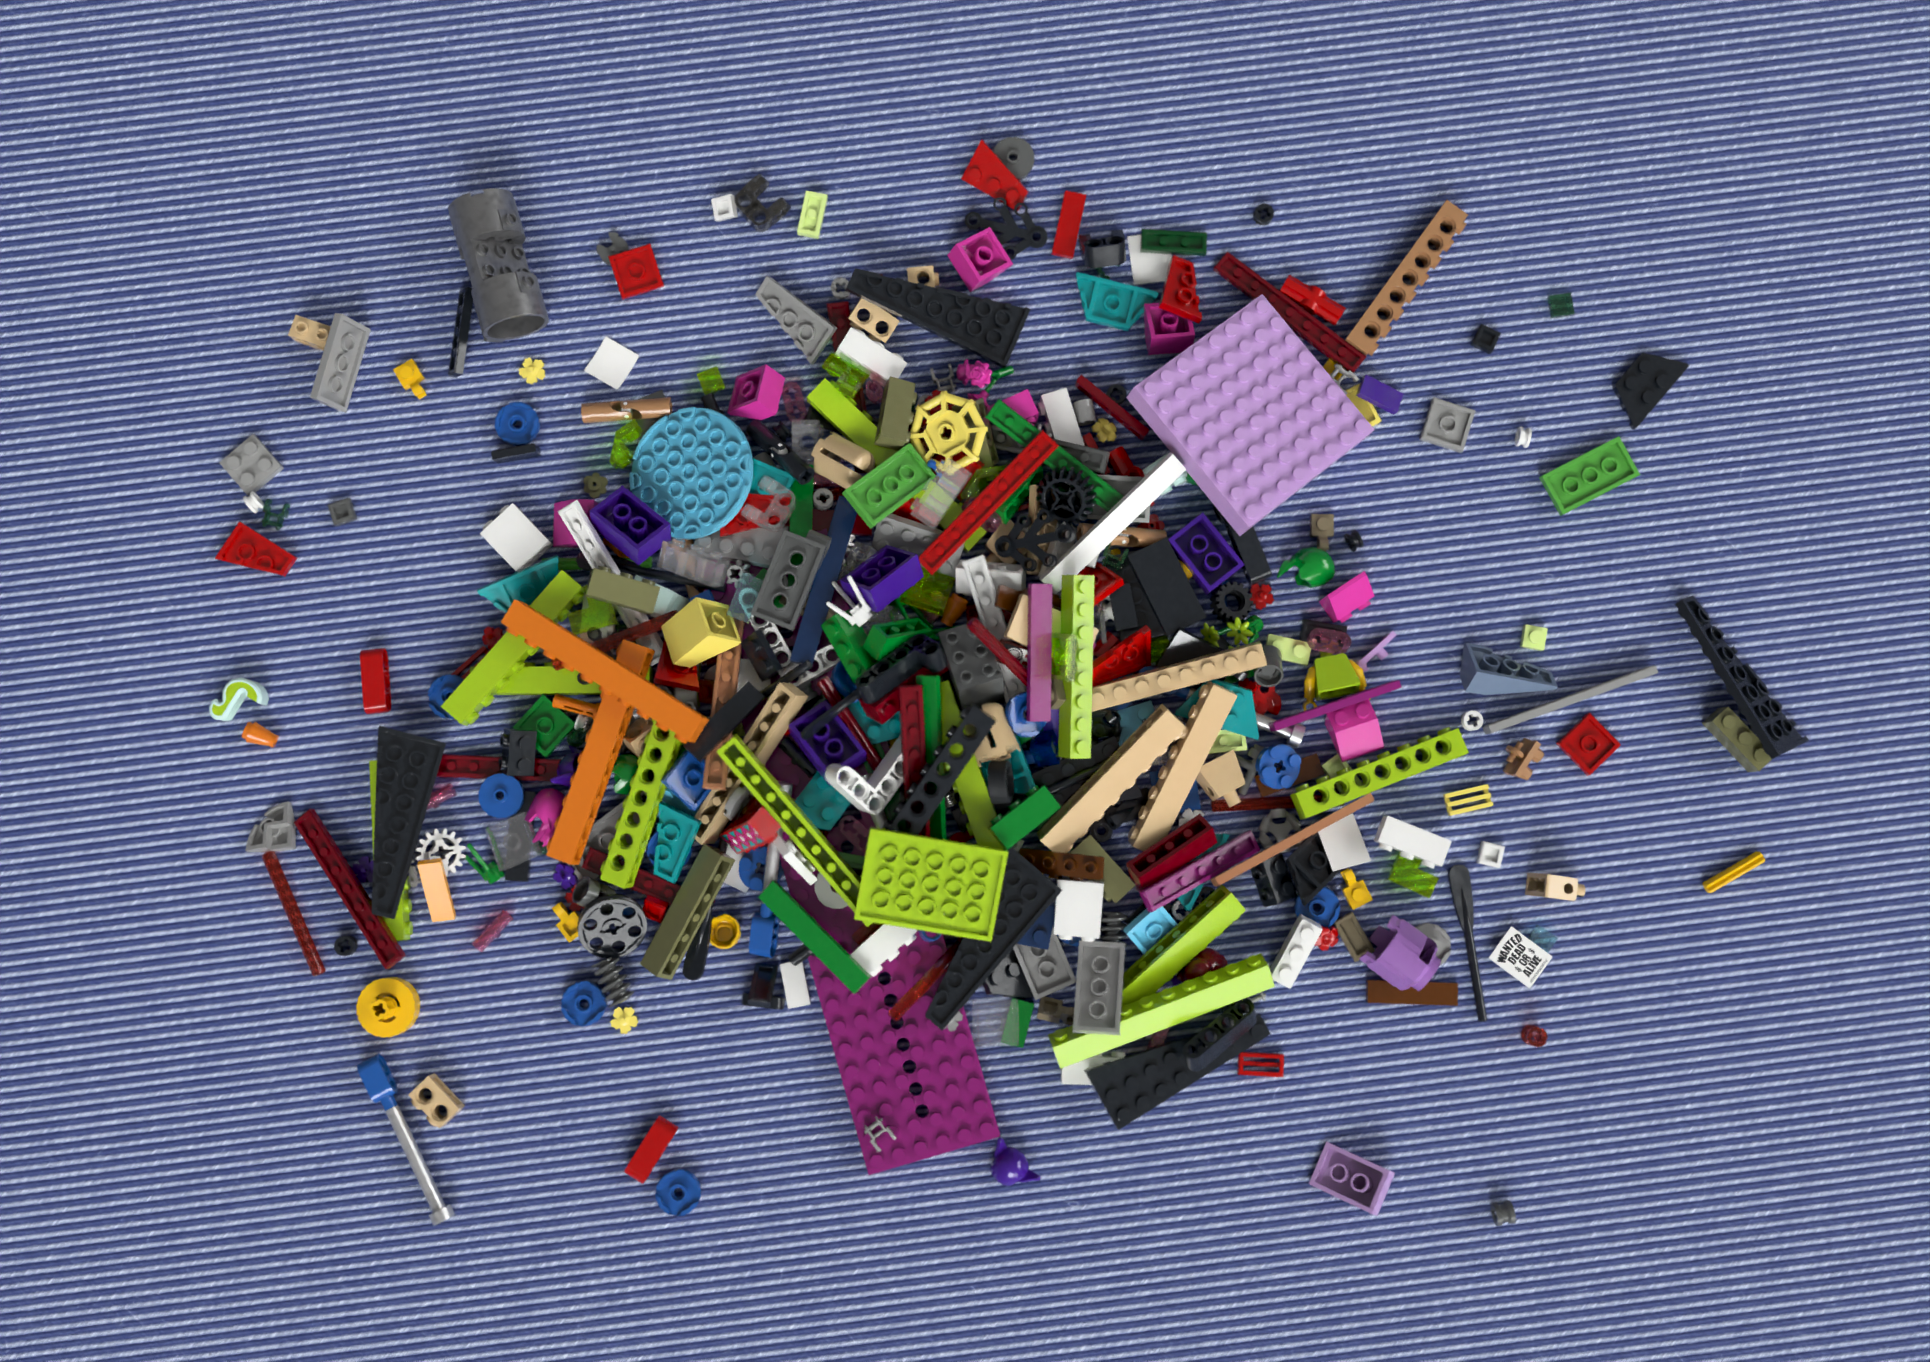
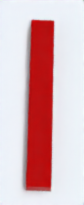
[918,430,1059,575]

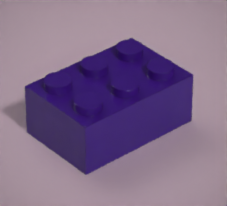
[590,485,671,566]
[1168,513,1245,595]
[840,545,924,613]
[788,700,866,786]

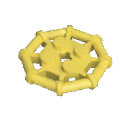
[910,390,988,476]

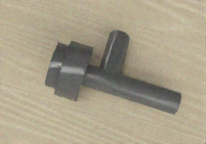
[1236,744,1265,795]

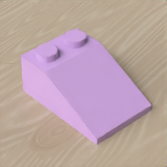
[1309,1142,1395,1216]

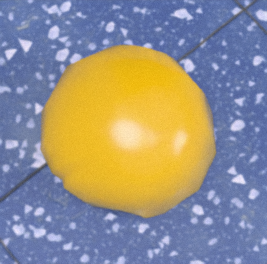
[710,914,741,949]

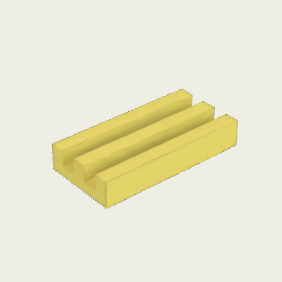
[1443,784,1494,816]

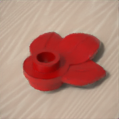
[1253,681,1281,715]

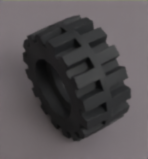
[1210,581,1253,623]

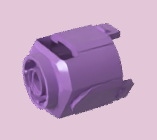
[1359,915,1441,991]

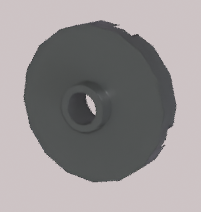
[993,137,1035,180]

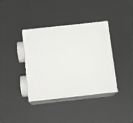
[480,503,553,572]
[1054,878,1104,942]

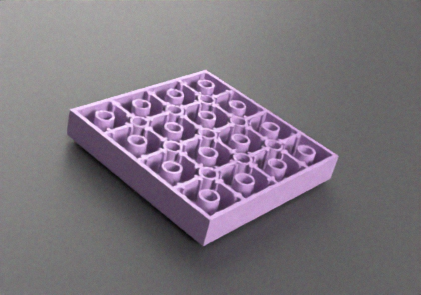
[1126,294,1375,536]

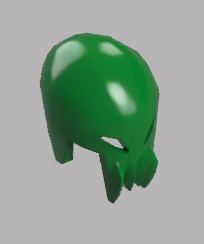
[1277,547,1335,588]
[611,754,653,795]

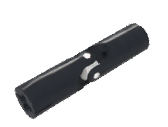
[746,420,815,485]

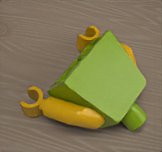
[1302,646,1371,711]

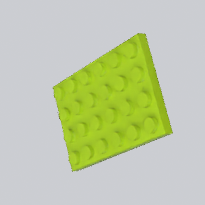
[854,827,1008,942]

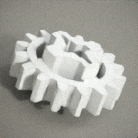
[415,828,466,877]

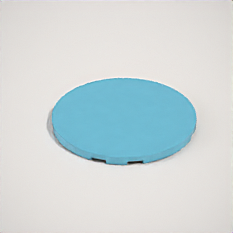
[629,407,753,540]

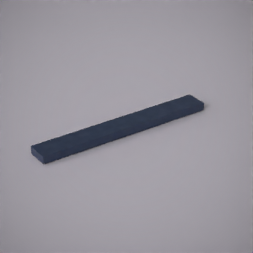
[790,496,857,665]

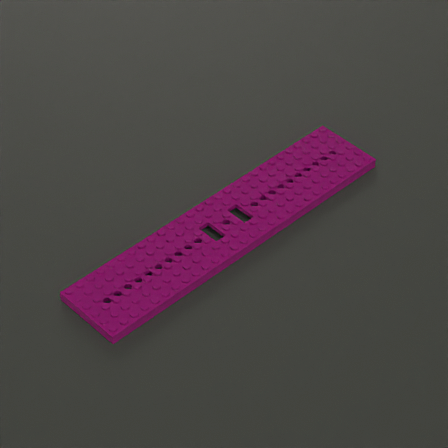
[698,529,1001,1175]

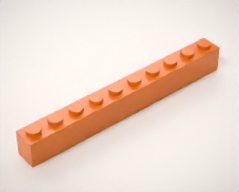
[501,599,709,744]
[546,639,655,865]

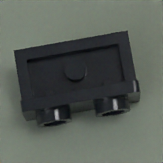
[740,629,783,682]
[498,728,537,776]
[1250,854,1297,907]

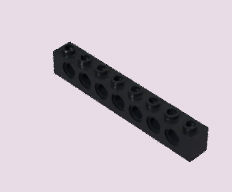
[881,703,996,835]

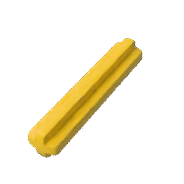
[1702,852,1765,893]

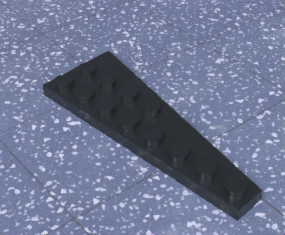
[845,268,1031,368]
[1675,596,1809,759]
[372,726,446,919]
[951,735,1142,832]
[924,847,1062,1030]
[1084,1013,1271,1130]

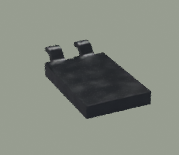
[1156,627,1248,688]

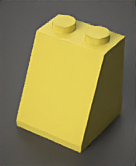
[661,597,742,668]

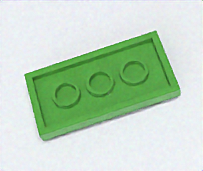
[1539,436,1640,516]
[842,443,937,529]

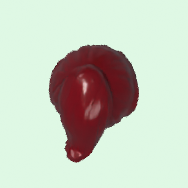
[1177,948,1228,982]

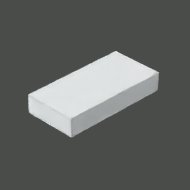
[780,961,811,1009]

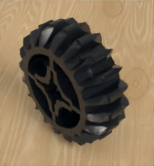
[1036,466,1097,526]

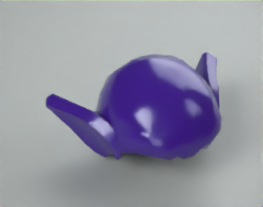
[550,744,582,788]
[990,1137,1041,1186]

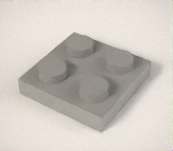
[219,434,284,496]

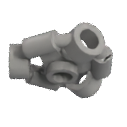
[1258,808,1302,853]

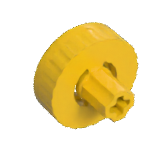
[356,977,420,1038]

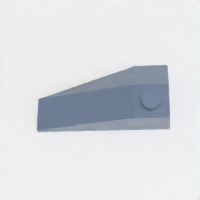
[1460,643,1558,695]

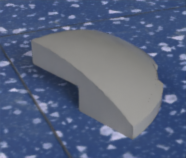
[245,801,296,852]

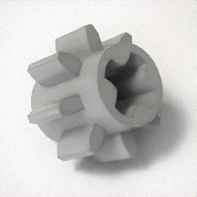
[723,560,754,588]

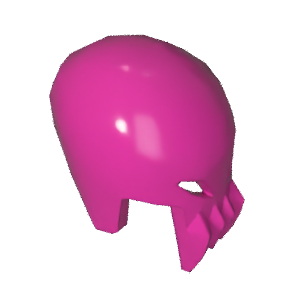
[525,788,565,847]

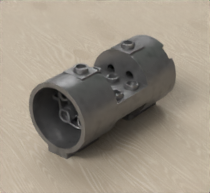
[448,188,549,342]

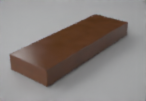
[1254,753,1325,798]

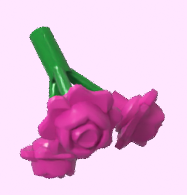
[957,359,1014,412]

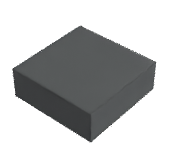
[328,498,357,527]

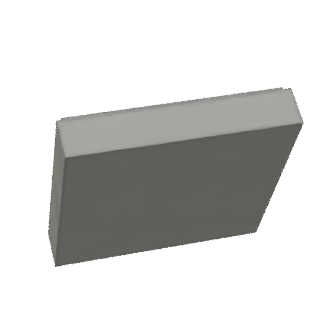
[1419,397,1476,453]

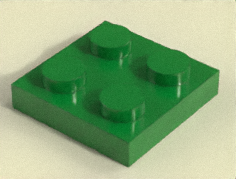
[513,694,575,758]

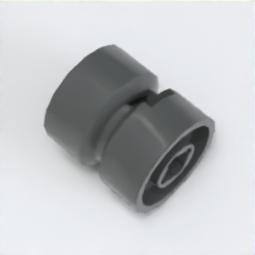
[1253,645,1284,687]
[572,876,616,912]

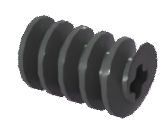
[1098,911,1128,956]
[591,957,634,1008]

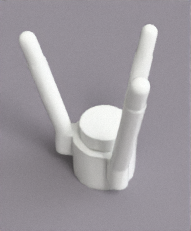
[826,575,873,627]

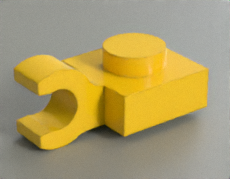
[393,359,427,400]
[1340,868,1373,910]
[552,902,587,943]

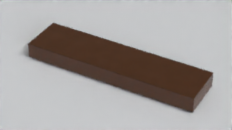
[1366,979,1458,1006]

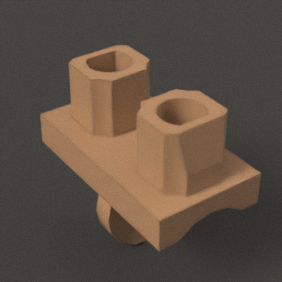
[1503,738,1545,780]

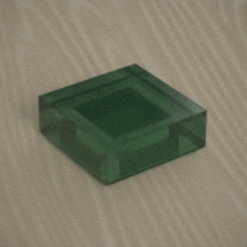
[1547,293,1575,319]

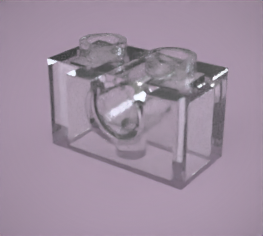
[792,419,824,465]

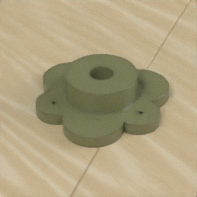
[583,473,608,498]

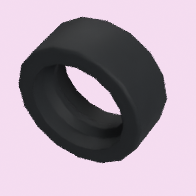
[987,760,1014,804]

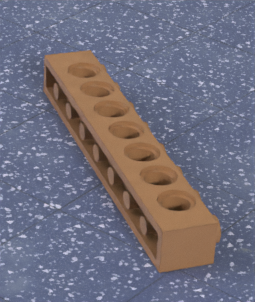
[1345,200,1468,356]

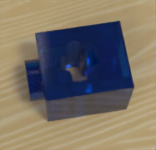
[1030,730,1060,767]

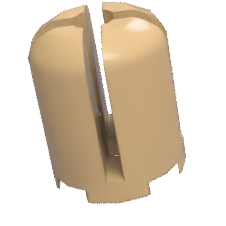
[811,432,875,489]
[964,703,1021,767]

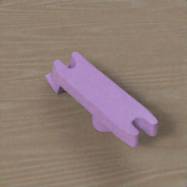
[1355,631,1397,672]

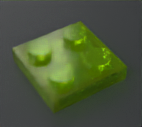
[900,567,956,616]
[1051,633,1078,681]

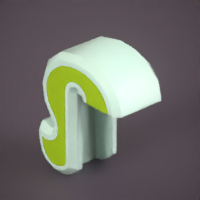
[209,678,269,721]

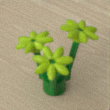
[1200,615,1264,649]

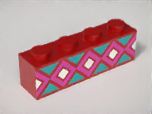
[719,806,782,854]

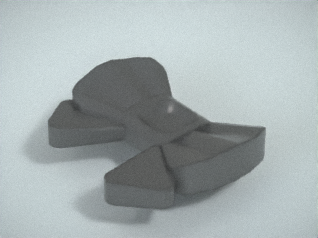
[597,232,629,265]

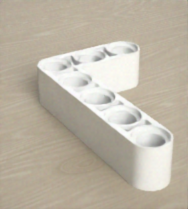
[739,588,840,687]
[825,734,903,814]

